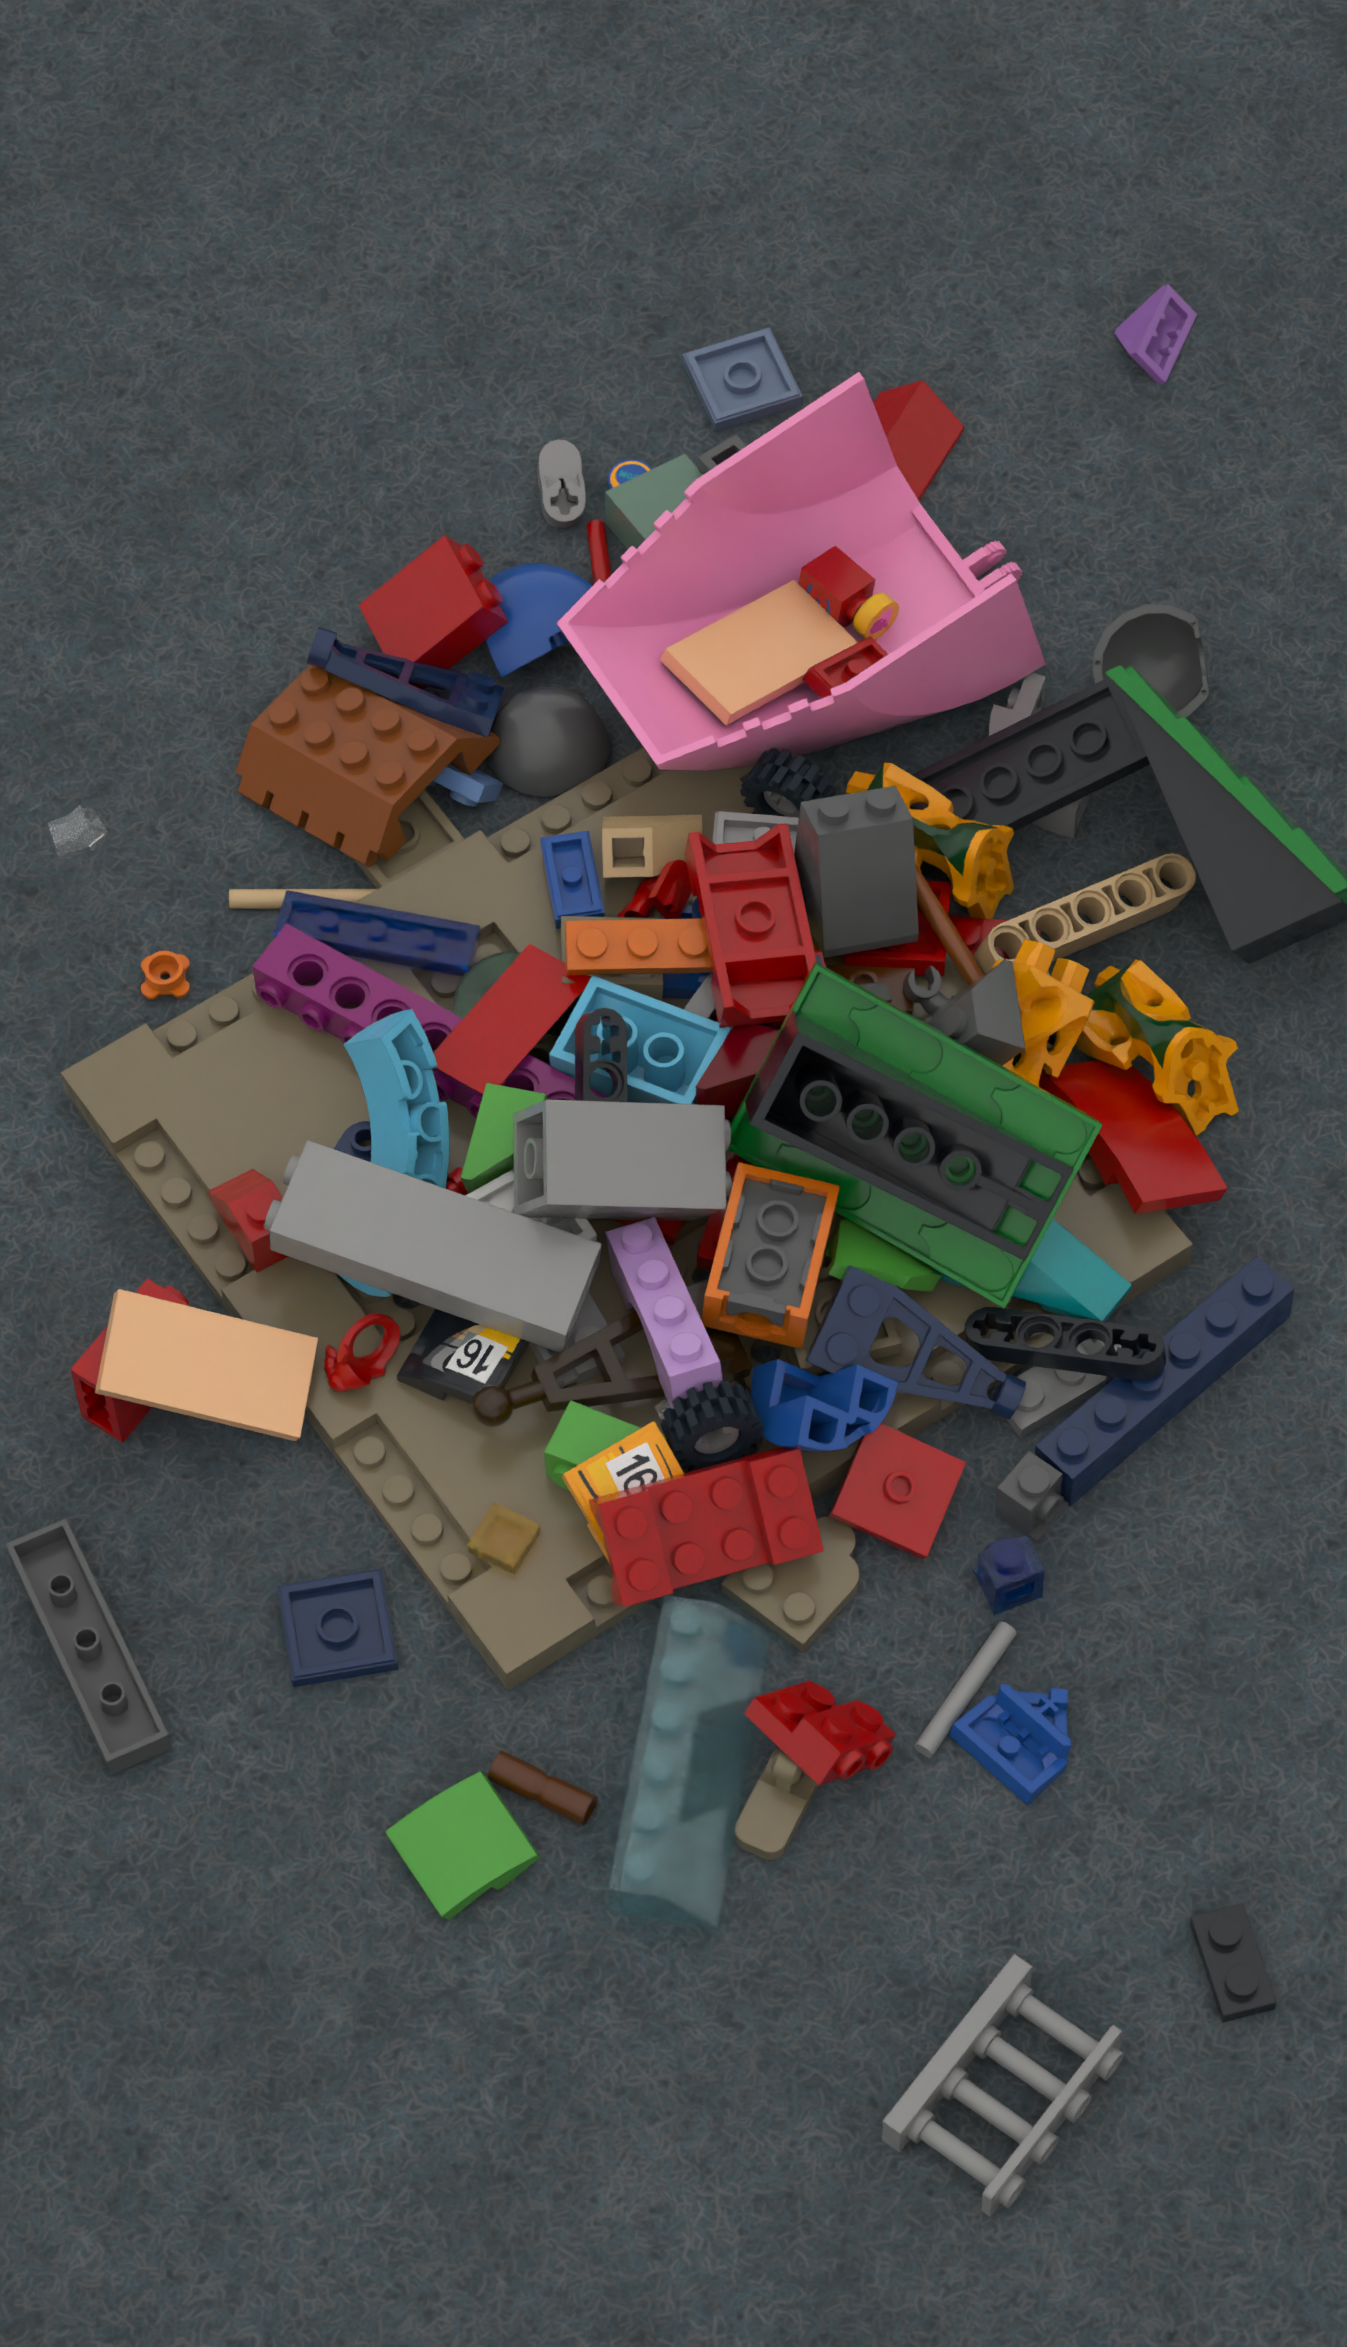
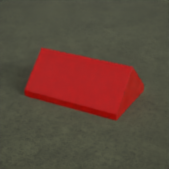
[874,380,964,501]

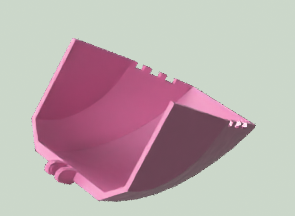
[557,372,1046,771]

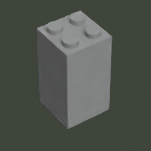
[513,1100,732,1222]

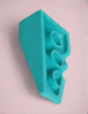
[934,1219,1132,1322]

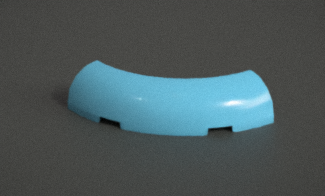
[339,1009,449,1297]

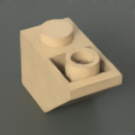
[602,815,702,878]

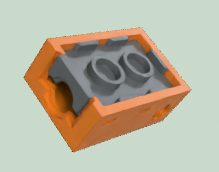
[701,1162,840,1349]

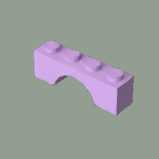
[606,1217,723,1408]

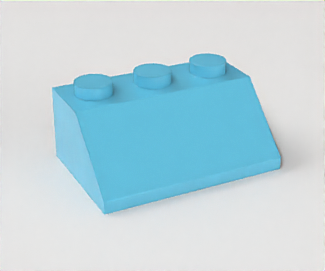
[549,975,731,1105]

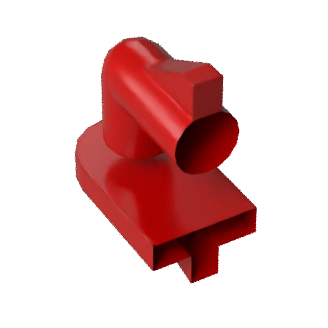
[617,859,692,919]

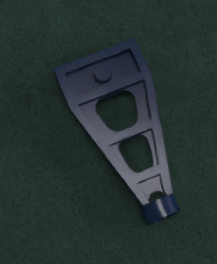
[306,627,504,738]
[805,1265,1026,1420]

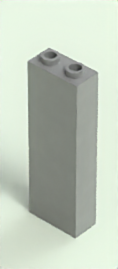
[264,1140,602,1352]

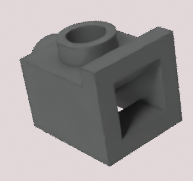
[995,1451,1069,1544]

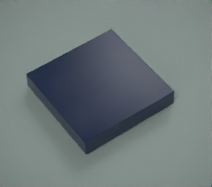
[277,1568,399,1687]

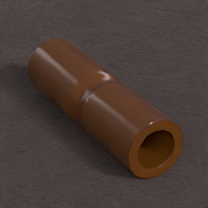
[488,1751,598,1826]

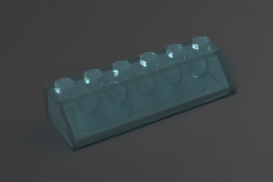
[608,1595,770,1930]

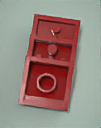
[1039,1060,1228,1214]

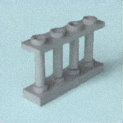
[882,1954,1124,2217]

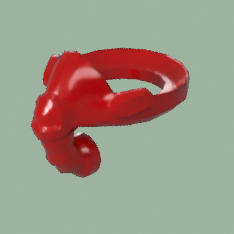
[323,1312,401,1392]

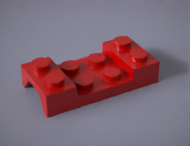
[684,823,817,1028]
[589,1447,824,1607]

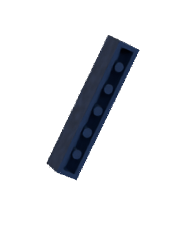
[1035,1256,1295,1507]

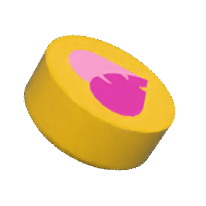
[853,592,899,640]

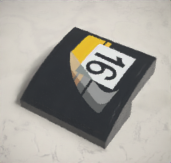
[397,1308,530,1404]

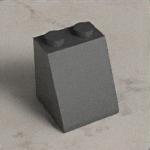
[794,786,919,958]

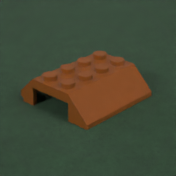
[236,665,501,867]

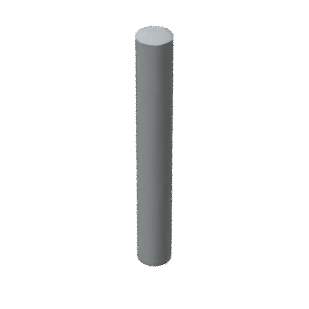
[914,1621,1017,1758]

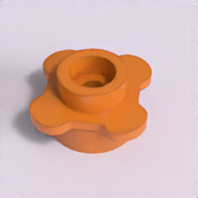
[141,951,190,1000]

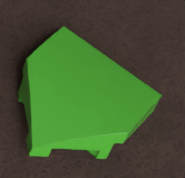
[825,1218,942,1292]

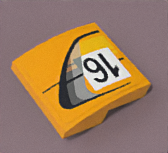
[562,1421,684,1564]

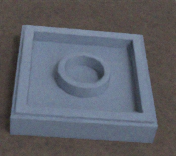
[682,327,803,432]

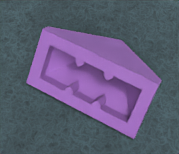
[1115,284,1197,384]

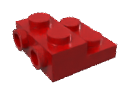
[744,1680,896,1786]

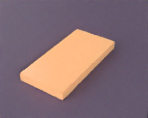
[660,580,858,725]
[95,1289,318,1441]

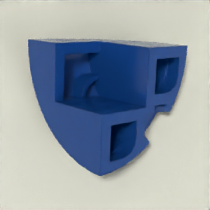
[486,563,592,678]
[751,1359,898,1452]

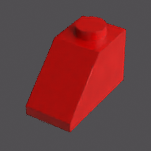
[208,1169,289,1273]

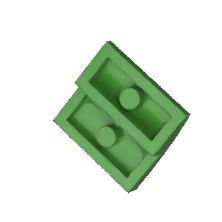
[385,1771,541,1920]

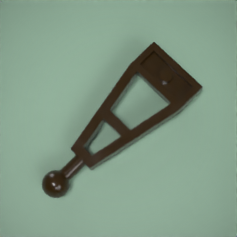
[471,1279,753,1427]

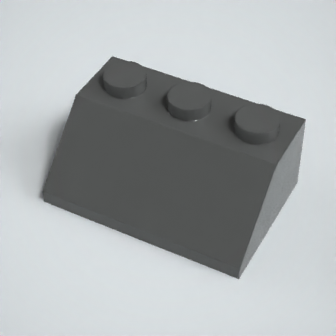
[923,959,1025,1066]

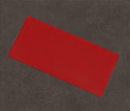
[433,944,591,1094]

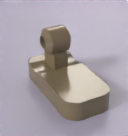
[735,1749,819,1860]

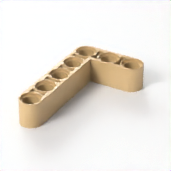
[974,853,1196,1068]

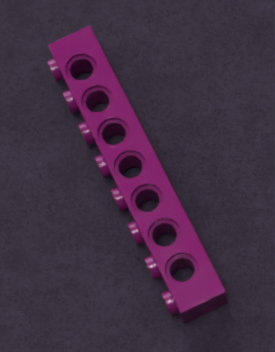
[252,923,607,1119]

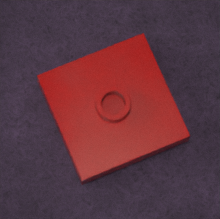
[828,1423,966,1560]

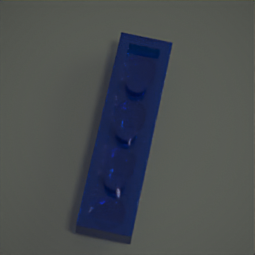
[274,890,481,978]

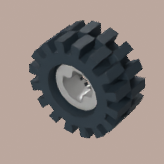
[740,748,837,817]
[661,1381,764,1472]

